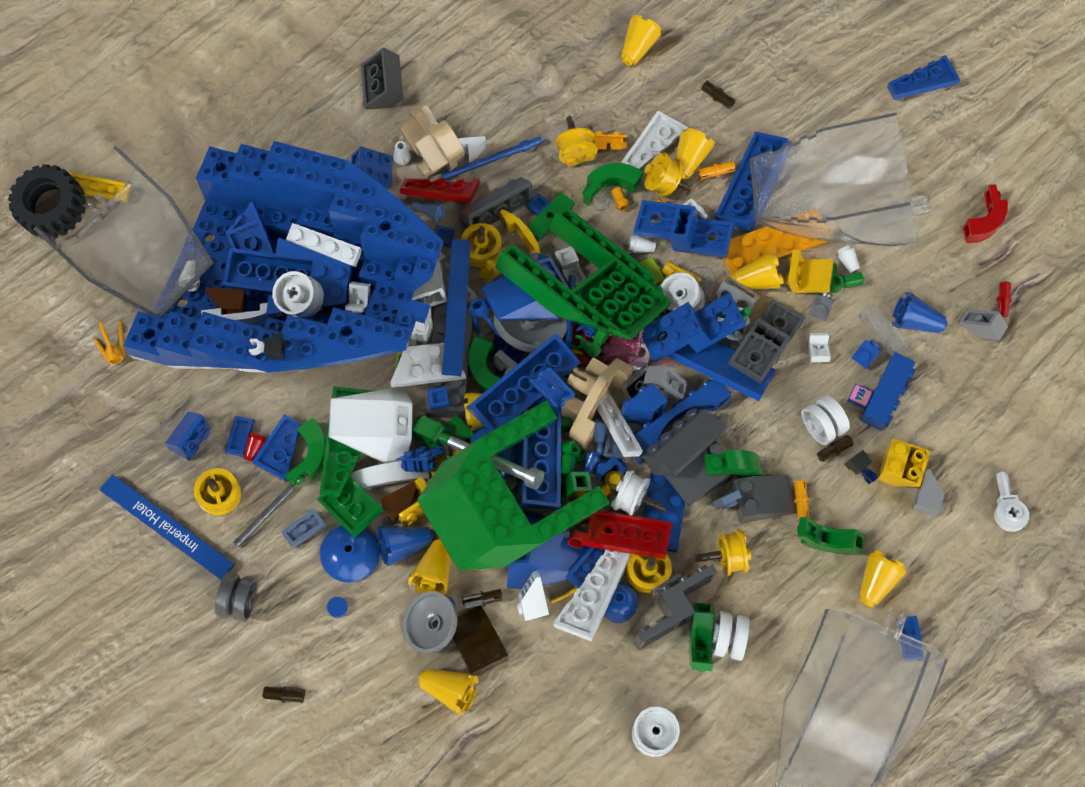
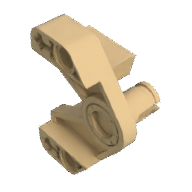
[399,102,465,179]
[561,358,634,450]

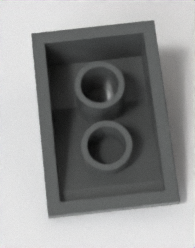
[665,440,735,506]
[730,476,797,524]

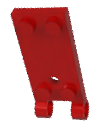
[568,510,672,560]

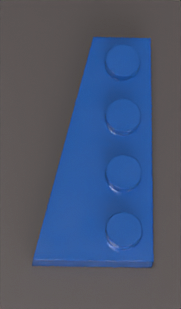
[887,55,960,100]

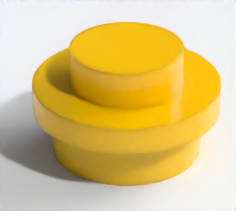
[605,471,624,490]

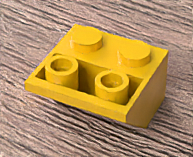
[877,438,931,487]

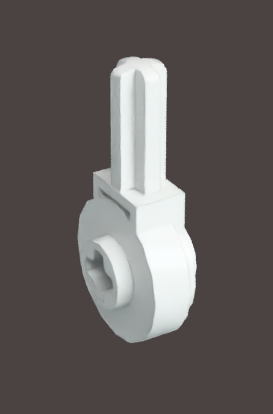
[994,471,1029,532]

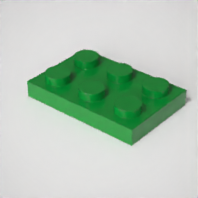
[317,477,383,538]

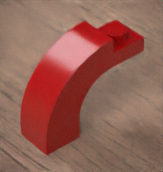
[963,184,1008,243]

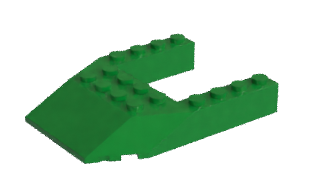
[494,206,671,340]
[417,400,610,571]

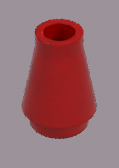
[243,432,266,462]

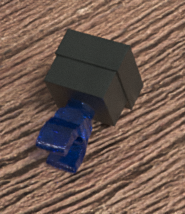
[844,450,878,484]

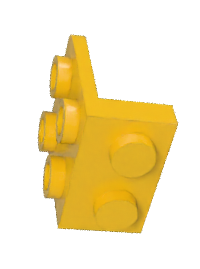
[786,250,833,293]
[399,476,429,526]

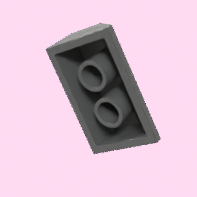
[361,48,403,110]

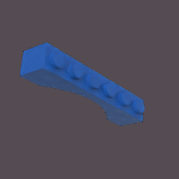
[633,379,731,465]

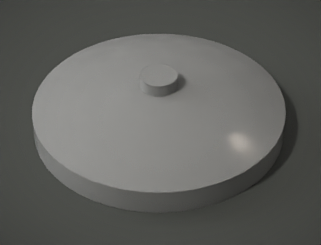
[492,312,567,352]

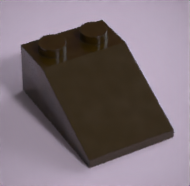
[452,605,508,676]

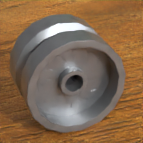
[215,572,258,622]

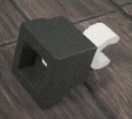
[249,333,286,360]

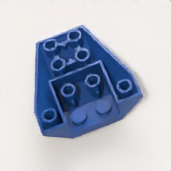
[481,252,569,321]
[507,511,590,589]

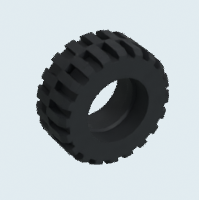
[8,164,86,239]

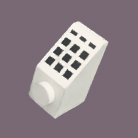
[516,571,549,621]

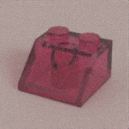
[602,329,644,364]

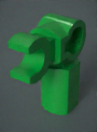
[830,263,864,293]
[572,330,609,357]
[561,440,585,478]

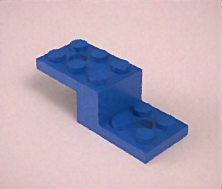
[633,200,735,258]
[640,292,747,363]

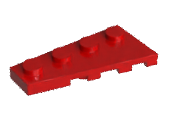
[400,179,480,204]

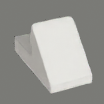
[458,136,486,163]

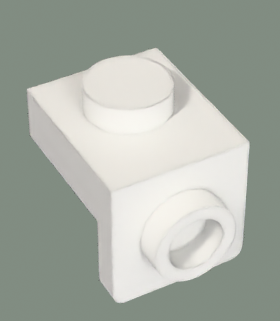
[345,282,370,314]
[807,333,831,362]

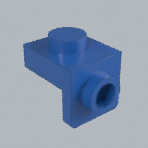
[851,339,882,369]
[595,456,627,482]

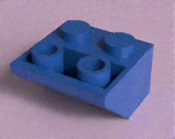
[621,383,668,425]
[165,411,211,461]

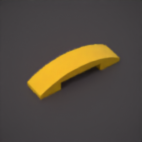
[500,209,540,254]

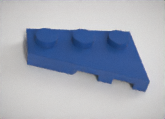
[252,414,301,482]

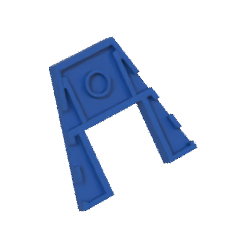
[266,238,352,316]

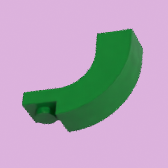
[582,163,643,206]
[468,336,501,391]
[285,417,326,487]
[704,450,762,478]
[561,472,592,504]
[797,517,865,555]
[689,602,715,672]

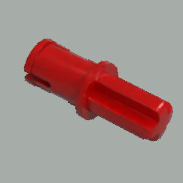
[996,281,1012,318]

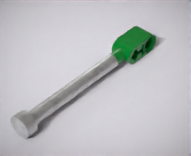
[412,415,544,490]

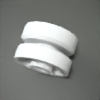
[272,271,324,318]
[661,273,706,312]
[801,395,850,445]
[712,611,750,661]
[631,706,680,758]

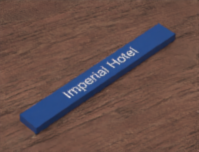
[99,474,235,581]

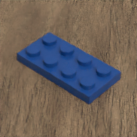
[642,471,685,553]

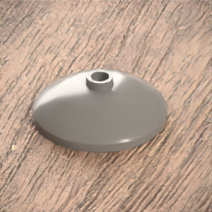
[403,591,457,654]

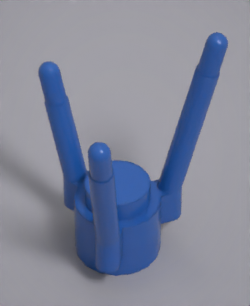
[469,298,501,337]

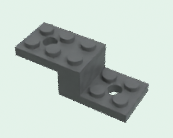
[728,299,805,384]
[634,564,717,650]

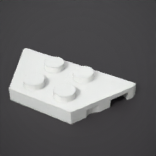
[391,343,466,388]

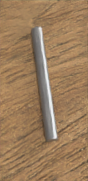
[233,485,295,547]

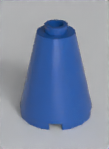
[892,292,948,333]
[377,526,435,566]

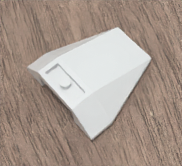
[329,389,412,463]

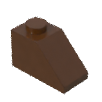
[205,287,248,315]
[380,481,418,524]

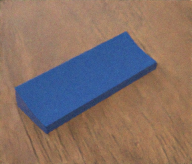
[715,131,790,233]
[222,248,312,293]
[466,333,581,432]
[661,333,776,401]
[516,396,561,510]

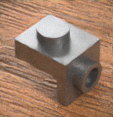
[808,293,834,322]

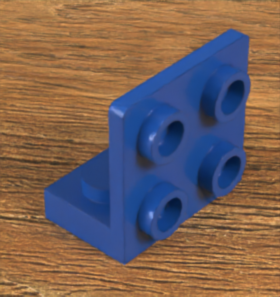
[351,146,393,189]

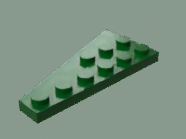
[319,386,373,497]

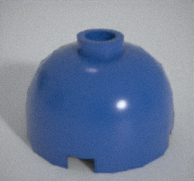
[603,582,638,623]

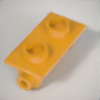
[593,131,627,151]

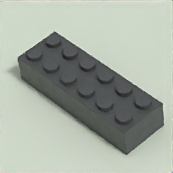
[425,303,474,419]

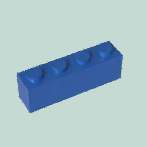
[860,352,916,431]

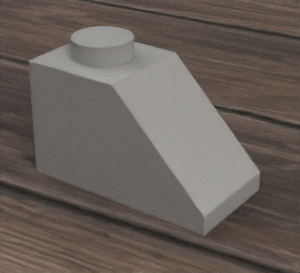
[959,309,1008,341]
[912,469,945,517]

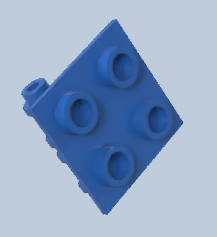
[396,446,445,472]

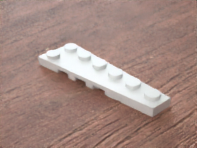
[554,550,631,642]

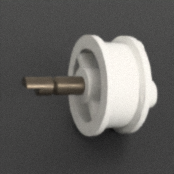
[611,470,666,516]

